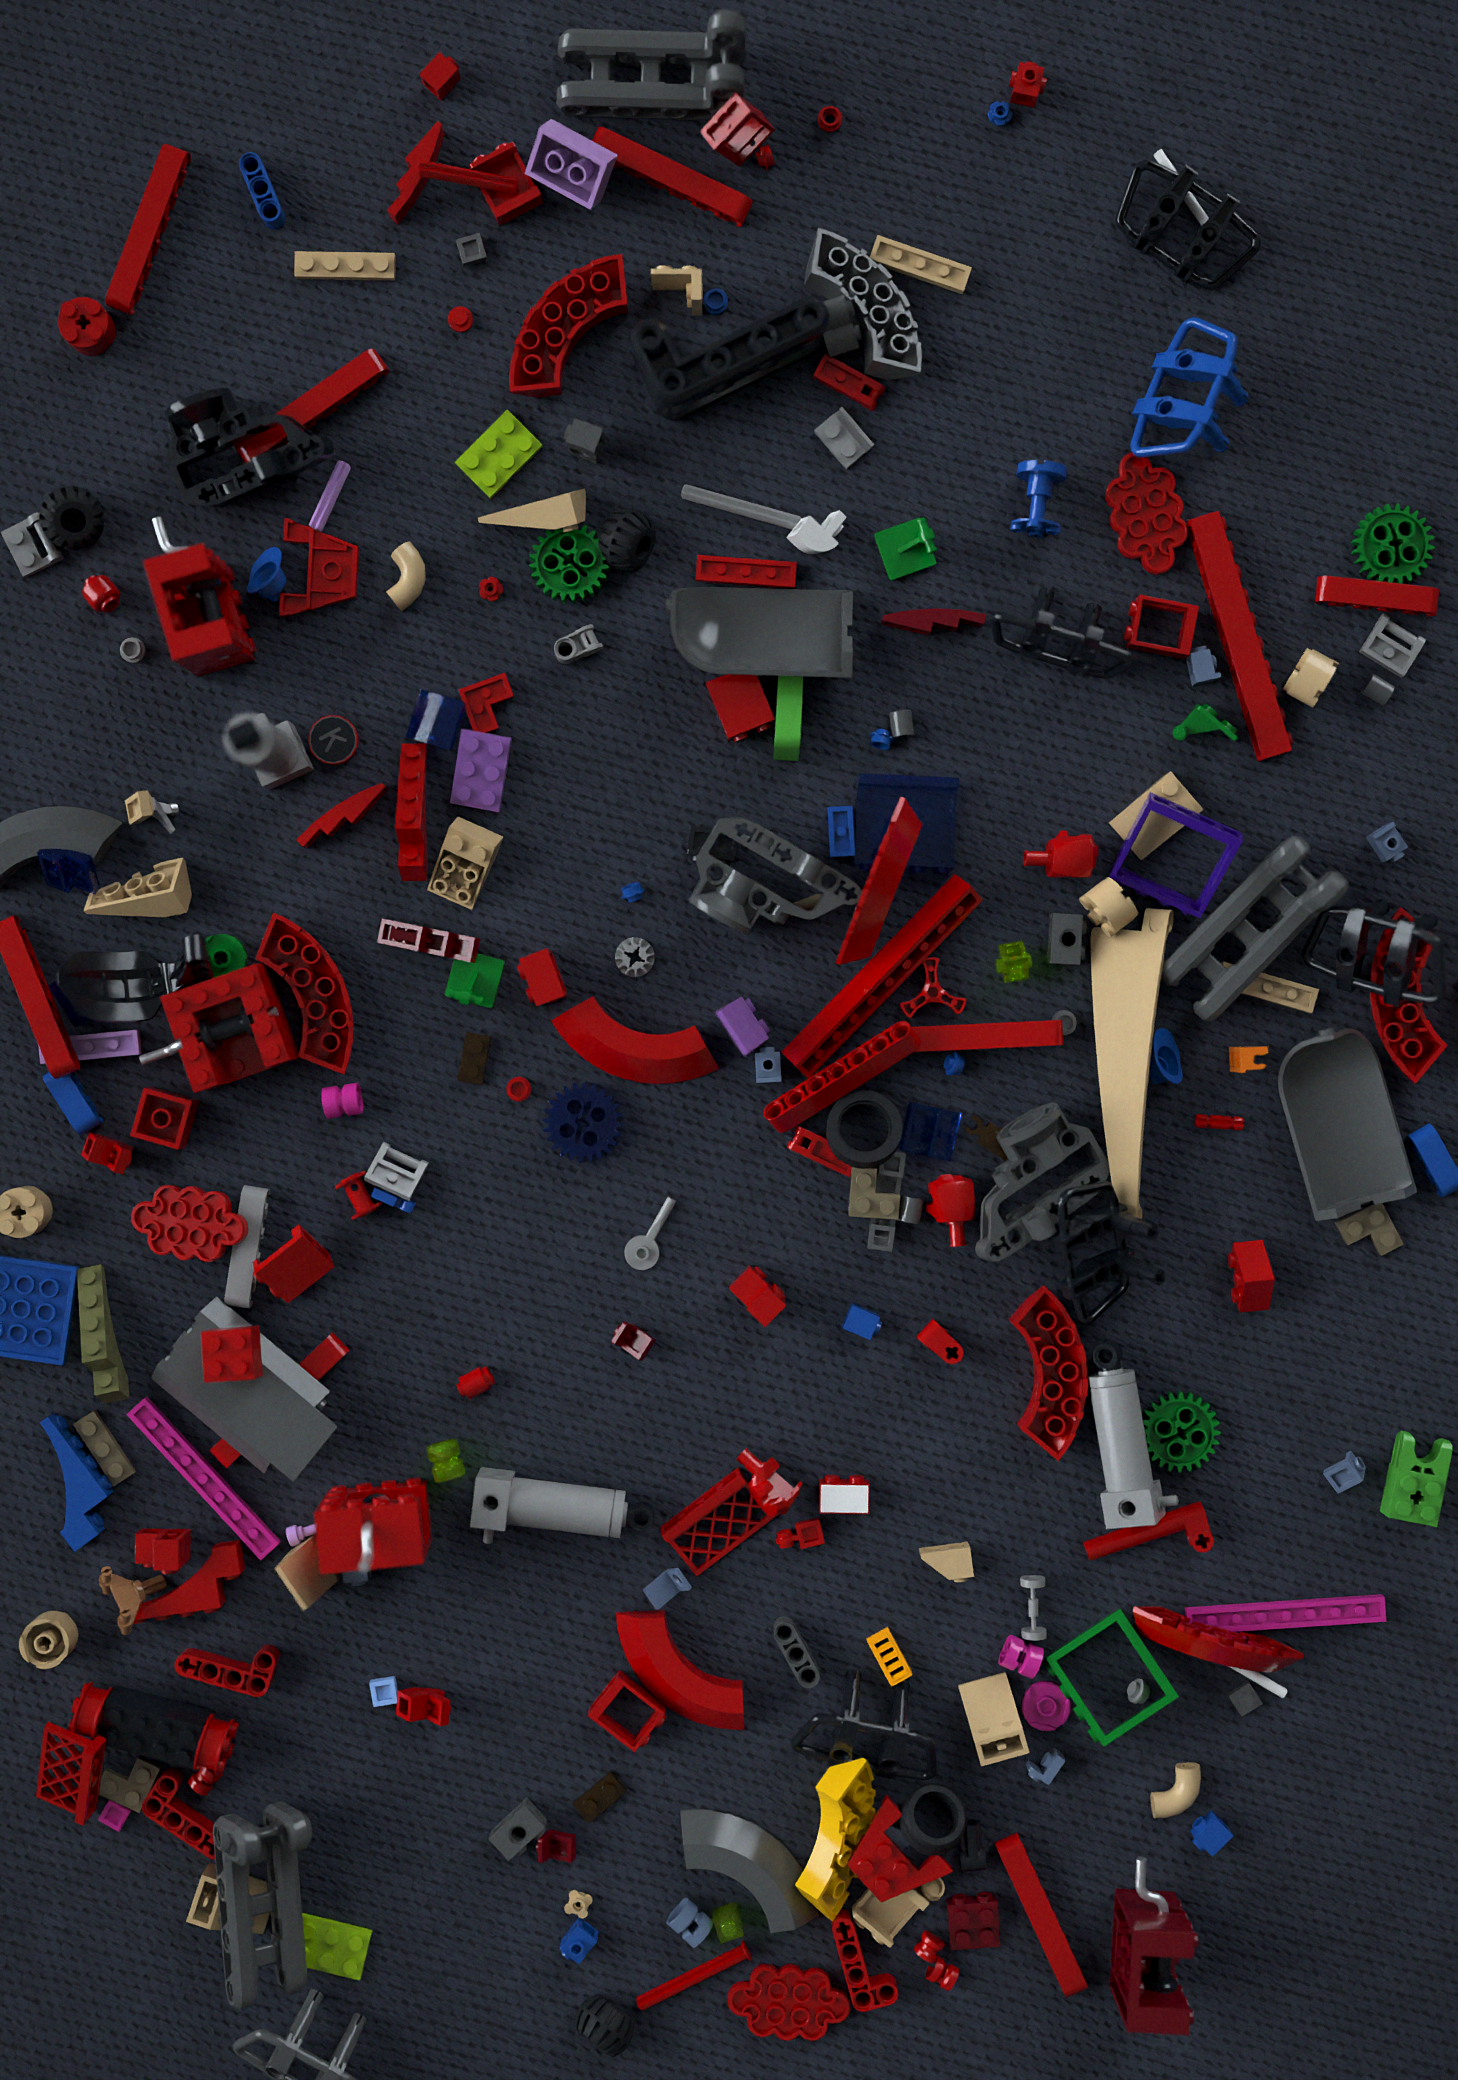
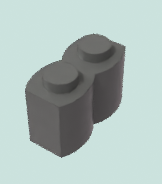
[823,294,863,357]

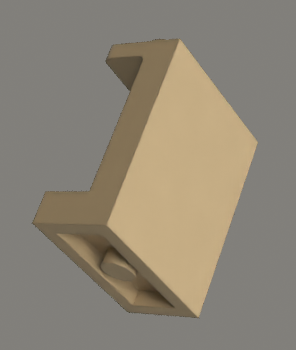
[852,1887,929,1948]

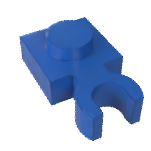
[371,1187,416,1213]

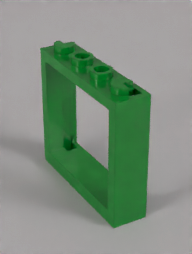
[1045,1608,1179,1747]

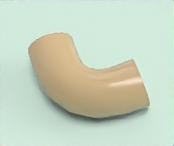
[386,541,426,612]
[1150,1762,1201,1818]

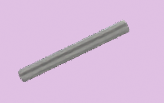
[681,484,801,530]

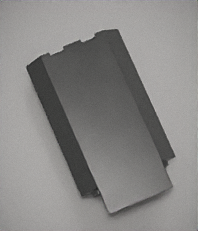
[151,1296,338,1482]

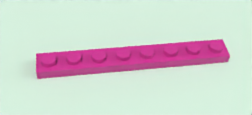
[126,1396,281,1560]
[1185,1594,1386,1632]

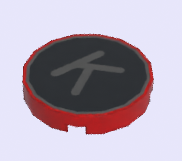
[308,715,359,765]

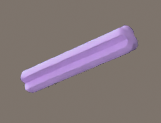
[309,460,351,532]

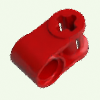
[916,1318,963,1364]

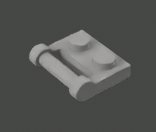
[1,512,64,578]
[1359,613,1426,678]
[364,1142,429,1201]

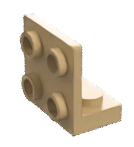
[651,265,703,316]

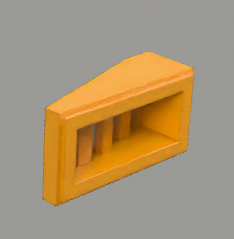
[866,1627,913,1686]

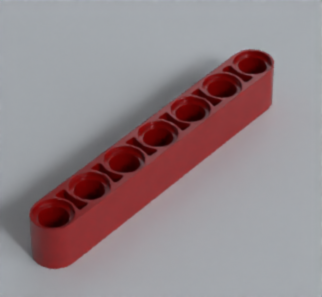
[592,127,753,227]
[106,143,191,315]
[234,348,389,463]
[0,915,81,1080]
[912,1020,1064,1052]
[764,1021,921,1133]
[210,1332,350,1469]
[995,1832,1089,1998]

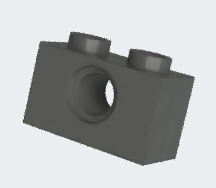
[564,418,606,465]
[1047,913,1087,965]
[489,1798,547,1861]

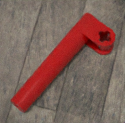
[1083,1501,1214,1561]

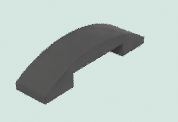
[867,1152,906,1252]

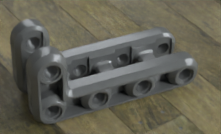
[556,9,746,120]
[1161,836,1348,1022]
[213,1801,312,2010]

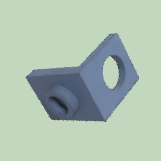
[643,1568,692,1610]

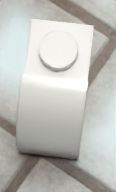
[786,510,846,554]

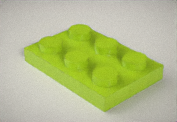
[455,410,543,499]
[302,1913,373,1981]

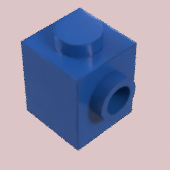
[1190,1810,1234,1857]
[559,1918,599,1964]

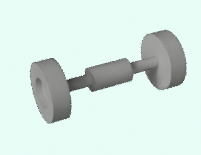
[1020,1575,1047,1641]

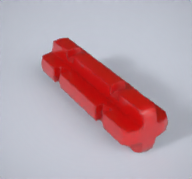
[1194,1114,1244,1130]

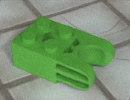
[1380,1431,1453,1527]

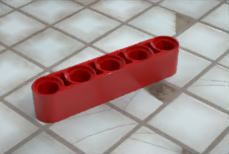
[1315,576,1439,617]

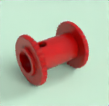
[335,1171,383,1220]

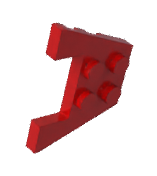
[279,518,360,617]
[847,1795,953,1903]

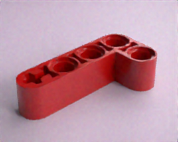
[174,1644,280,1697]
[142,1768,215,1860]
[831,1909,898,2012]

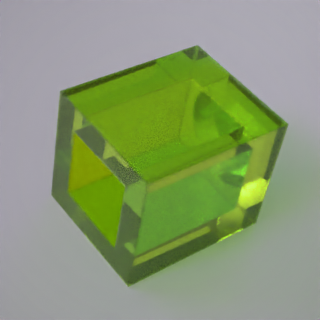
[713,1901,744,1944]

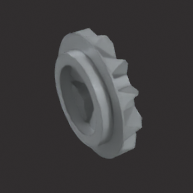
[615,937,655,977]

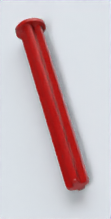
[636,1940,752,2010]

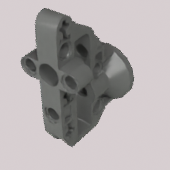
[688,817,862,936]
[975,1102,1110,1262]

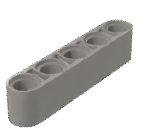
[224,1185,270,1309]

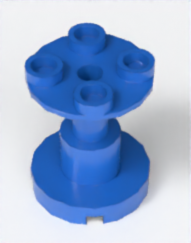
[1010,460,1067,538]

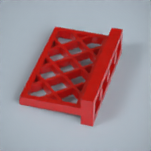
[660,1468,774,1576]
[36,1722,106,1826]

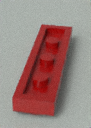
[696,555,797,589]

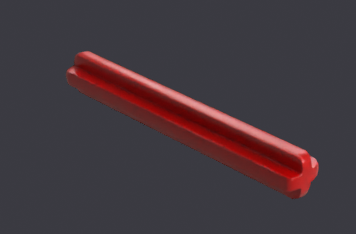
[418,160,518,194]

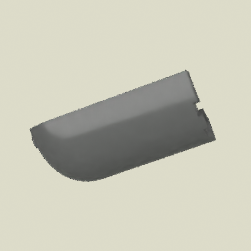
[666,587,853,678]
[1278,1027,1417,1221]

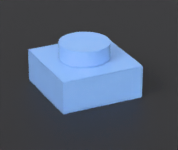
[369,1676,398,1707]

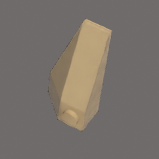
[478,488,586,532]
[84,858,192,917]

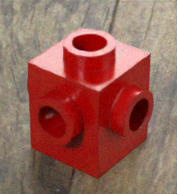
[1009,62,1047,108]

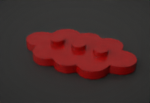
[1105,452,1188,575]
[131,1185,248,1262]
[727,1964,851,2041]

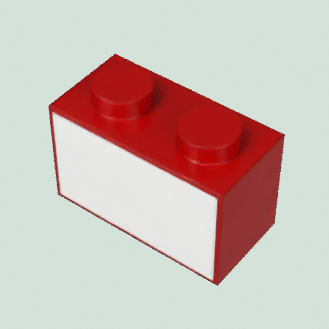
[818,1475,870,1514]

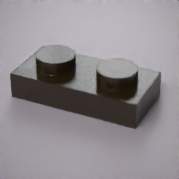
[458,1032,491,1085]
[573,1771,627,1823]

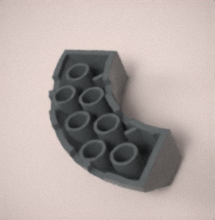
[803,228,922,380]
[0,806,123,889]
[680,1809,819,1933]

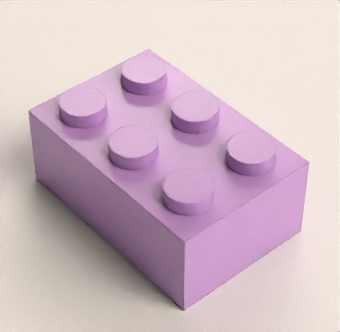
[525,119,618,210]

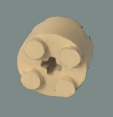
[1283,648,1339,708]
[1079,877,1138,938]
[0,1186,52,1238]
[19,1611,78,1669]

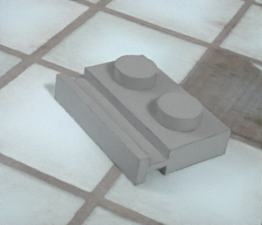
[814,407,874,470]

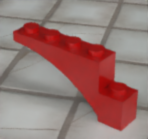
[395,743,428,881]
[134,1540,246,1624]

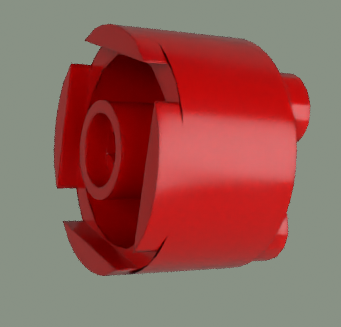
[58,297,116,356]

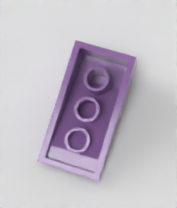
[716,996,770,1056]

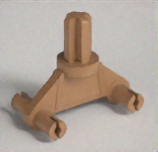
[99,1566,167,1635]

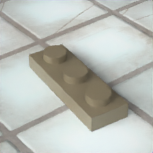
[73,1410,136,1486]

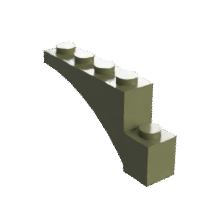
[77,1264,129,1404]

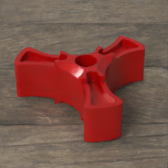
[899,957,966,1018]

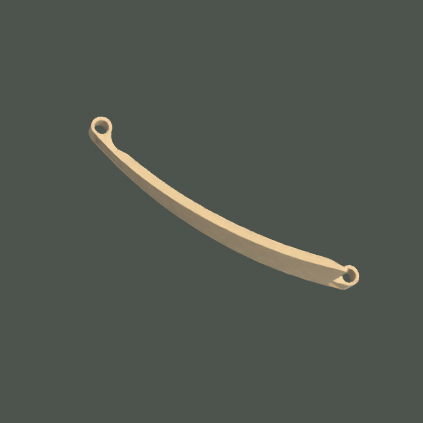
[1090,908,1174,1219]

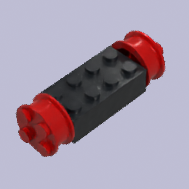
[68,1682,239,1775]

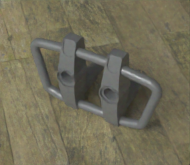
[233,1989,367,2080]

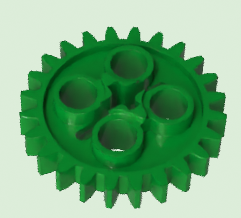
[1351,503,1435,584]
[529,525,610,604]
[1143,1390,1221,1473]

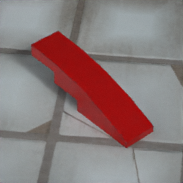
[387,121,445,225]
[296,783,389,848]

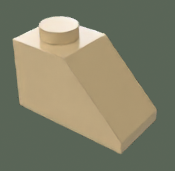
[919,1542,974,1582]

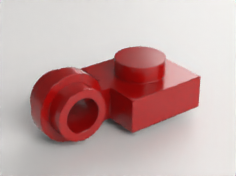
[775,1517,825,1549]

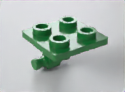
[874,518,937,581]
[1172,704,1238,741]
[445,953,505,1008]

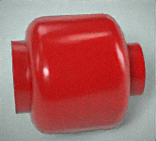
[82,575,121,613]

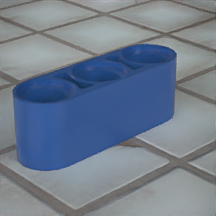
[239,152,286,230]
[43,1072,104,1136]
[1406,1124,1458,1198]

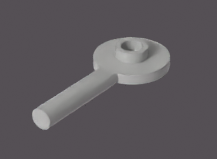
[625,1197,676,1270]

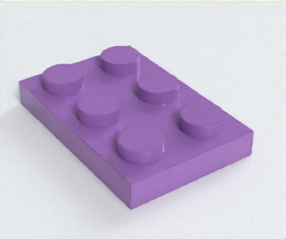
[450,729,512,812]

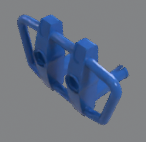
[1130,317,1249,458]

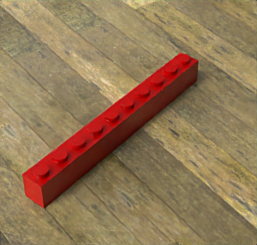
[1186,511,1293,762]
[781,874,983,1078]

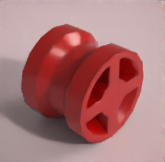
[914,1930,945,1963]

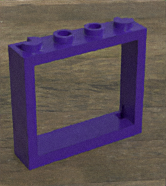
[1109,792,1243,918]

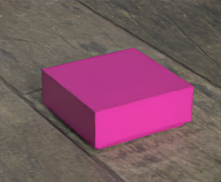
[98,1799,132,1832]

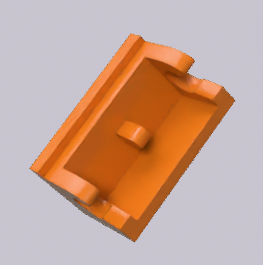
[1229,1046,1268,1073]

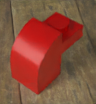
[81,1132,134,1175]
[396,1687,451,1726]

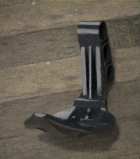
[56,935,214,1023]

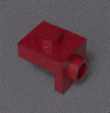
[611,1321,656,1361]
[536,1830,576,1863]

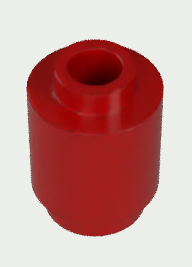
[456,1366,495,1400]

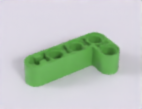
[773,675,803,761]

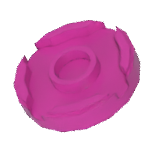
[1021,1681,1071,1731]

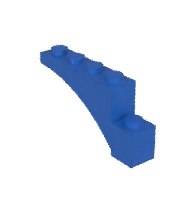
[40,1413,114,1552]

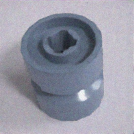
[666,1897,713,1948]

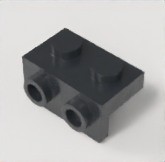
[686,826,740,866]

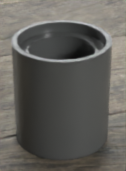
[1360,674,1395,706]
[889,710,915,739]
[898,1195,924,1224]

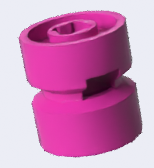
[321,1083,363,1119]
[999,1635,1044,1679]

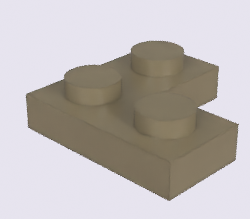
[848,1167,900,1220]
[1335,1203,1403,1256]
[99,1756,162,1813]

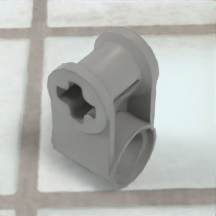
[554,624,603,664]

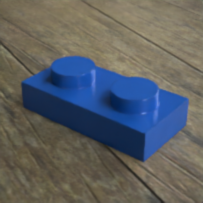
[827,806,855,858]

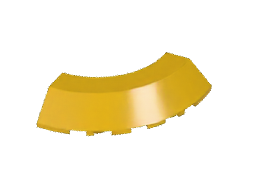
[795,1758,876,1922]

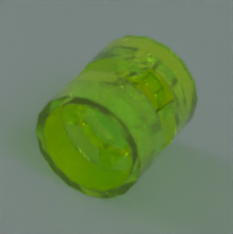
[426,1438,466,1482]

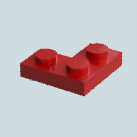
[458,673,514,733]

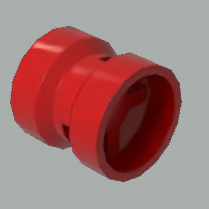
[188,1767,223,1796]
[925,1956,959,1991]

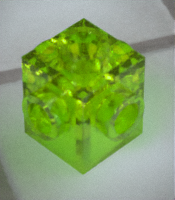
[995,940,1032,983]

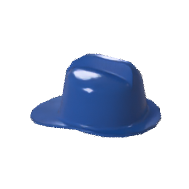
[246,547,287,602]
[1149,1028,1183,1085]

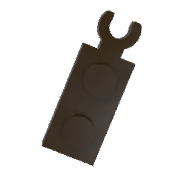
[964,1116,1008,1161]

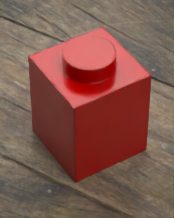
[419,52,461,101]

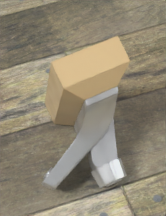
[125,790,178,834]

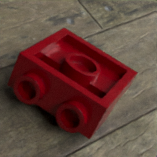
[946,1892,1000,1950]

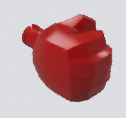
[1023,830,1098,878]
[926,1174,975,1247]
[736,1448,802,1517]

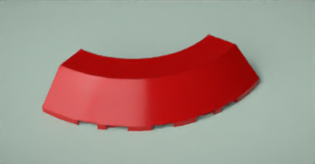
[509,254,629,398]
[836,797,922,965]
[1370,907,1448,1084]
[255,912,354,1075]
[551,996,719,1084]
[1008,1285,1088,1461]
[1133,1606,1304,1672]
[616,1610,745,1730]

